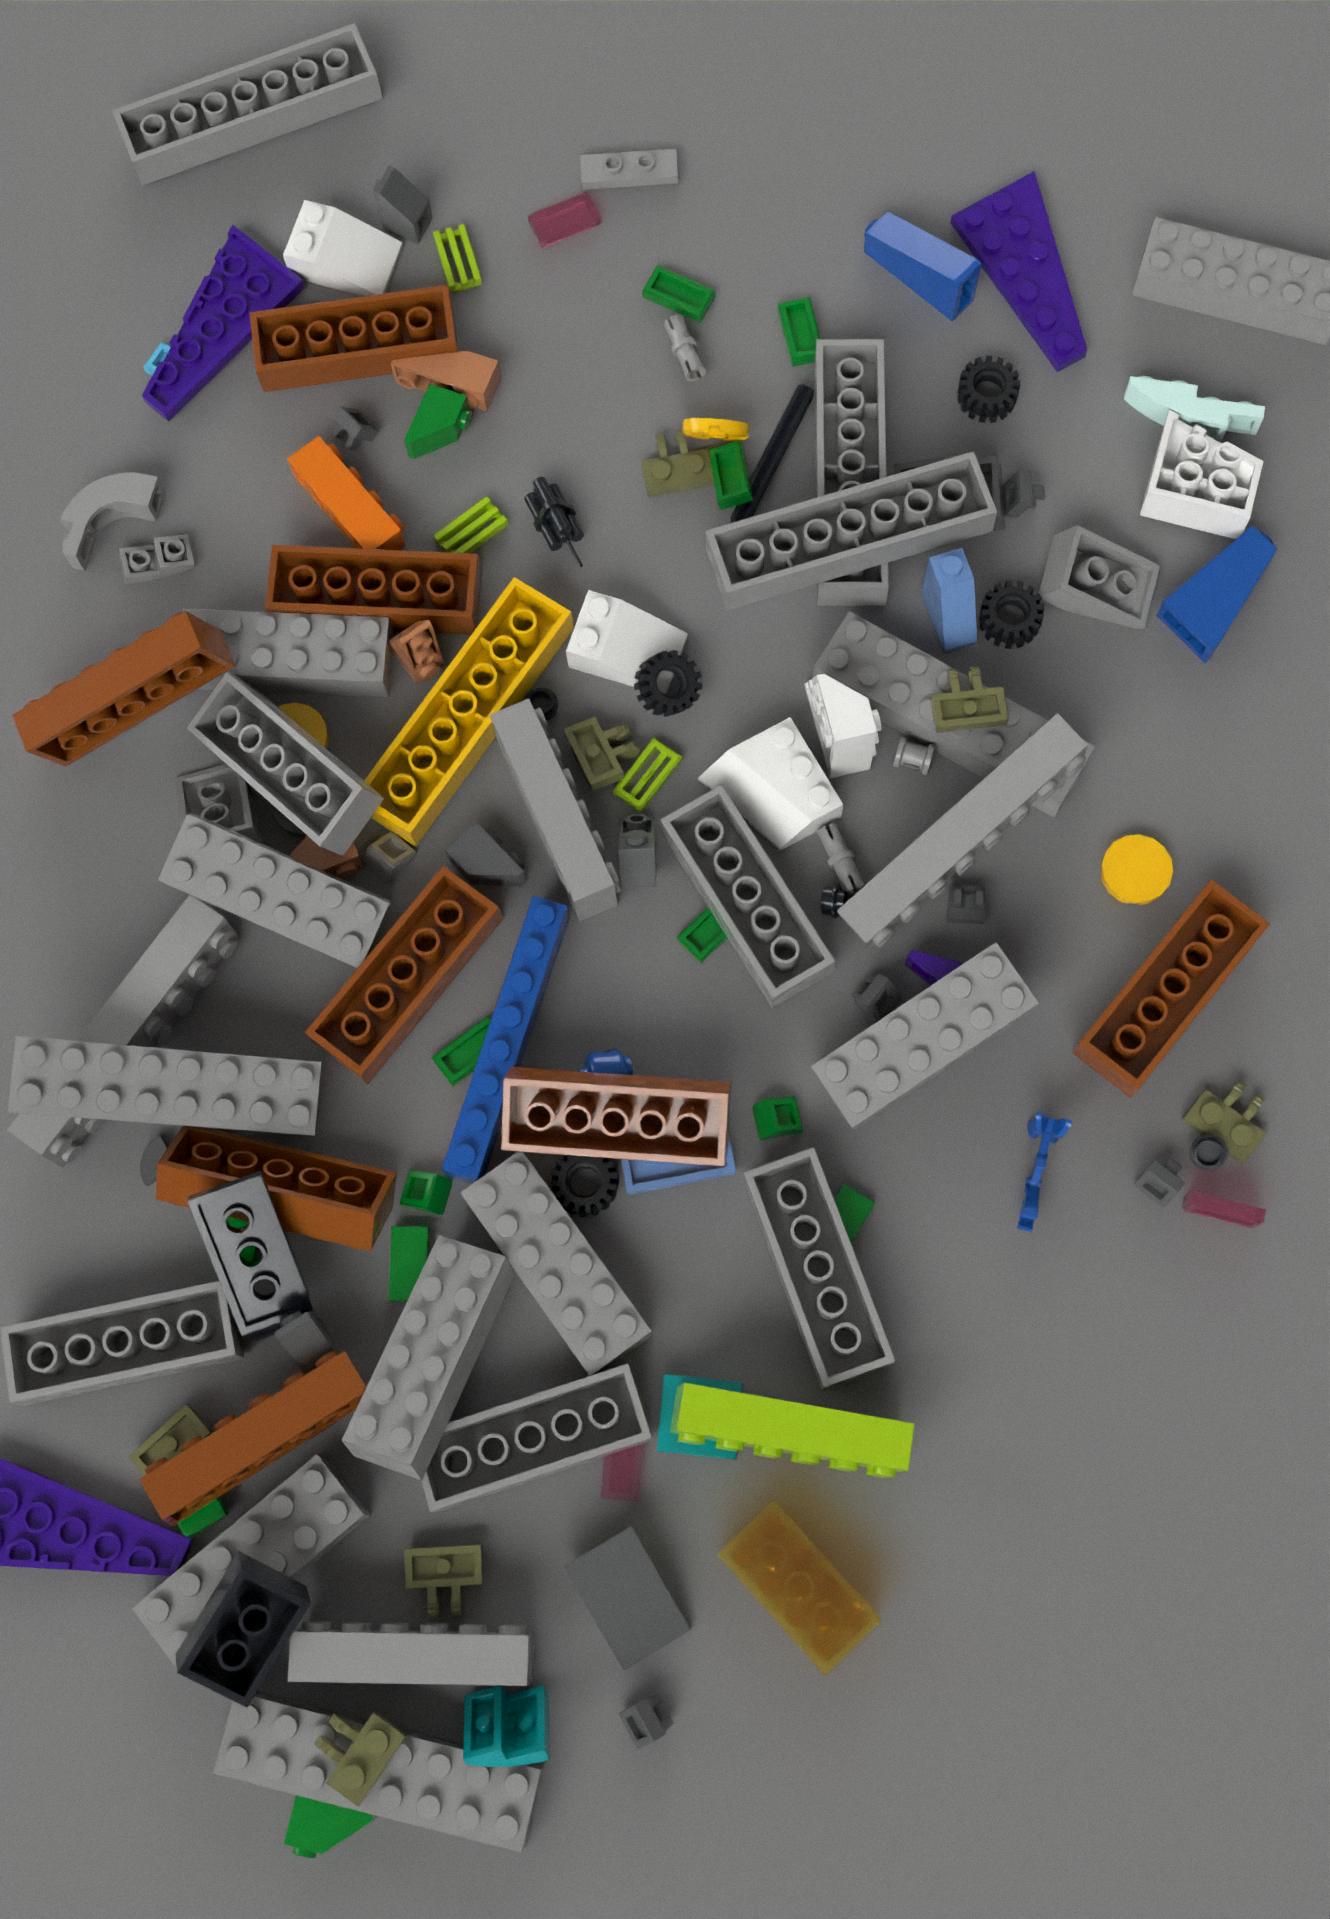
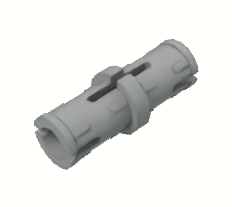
[664,314,706,381]
[817,823,865,896]

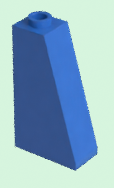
[864,212,981,322]
[1157,526,1277,663]

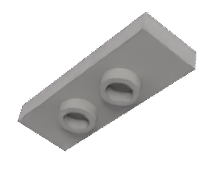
[580,149,679,190]

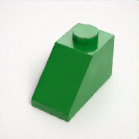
[404,384,472,459]
[283,1795,377,1858]

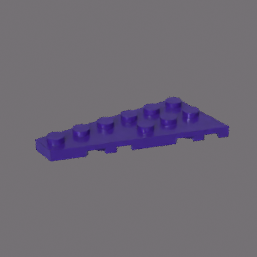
[950,171,1087,372]
[142,224,305,422]
[0,1457,195,1576]

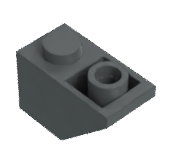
[373,165,433,244]
[618,814,656,888]
[444,822,527,886]
[274,1311,341,1375]

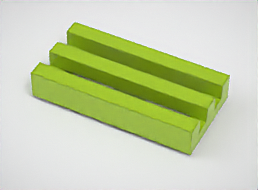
[433,224,482,293]
[434,496,509,553]
[612,738,682,814]

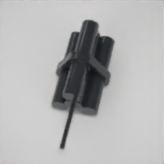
[524,477,584,567]

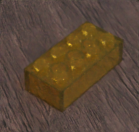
[717,1500,882,1676]

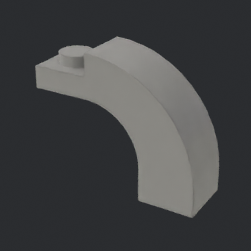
[60,472,166,571]

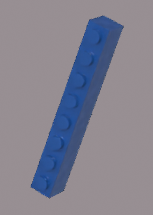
[442,896,570,1184]

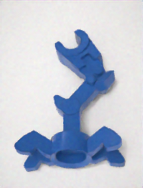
[1017,1112,1072,1232]

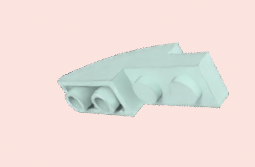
[1124,376,1265,443]

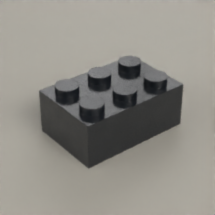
[175,1551,311,1707]

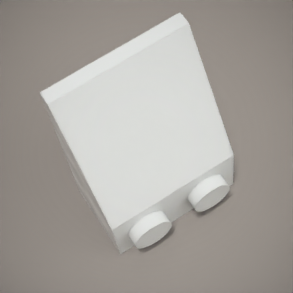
[283,200,403,296]
[566,590,688,696]

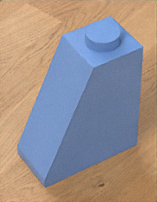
[921,548,977,654]

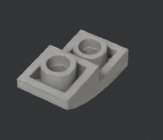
[119,534,194,585]

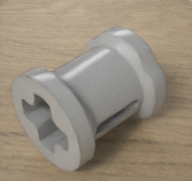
[893,737,935,776]

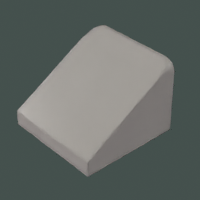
[363,831,417,883]

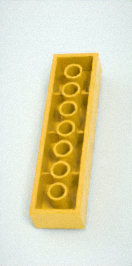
[364,577,574,847]

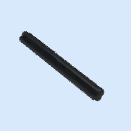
[730,384,814,523]

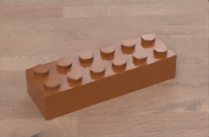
[250,285,459,392]
[265,545,482,634]
[12,611,236,766]
[304,866,503,1085]
[1072,879,1270,1098]
[501,1067,732,1166]
[156,1126,397,1251]
[139,1351,366,1526]

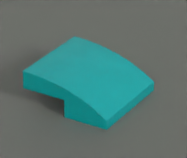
[657,1374,743,1460]
[463,1685,550,1767]

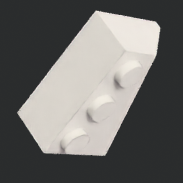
[1140,410,1263,539]
[804,674,881,778]
[698,717,843,851]

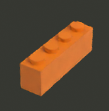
[287,436,406,550]

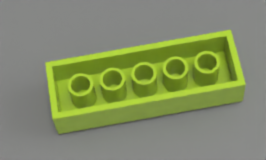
[669,1383,915,1478]

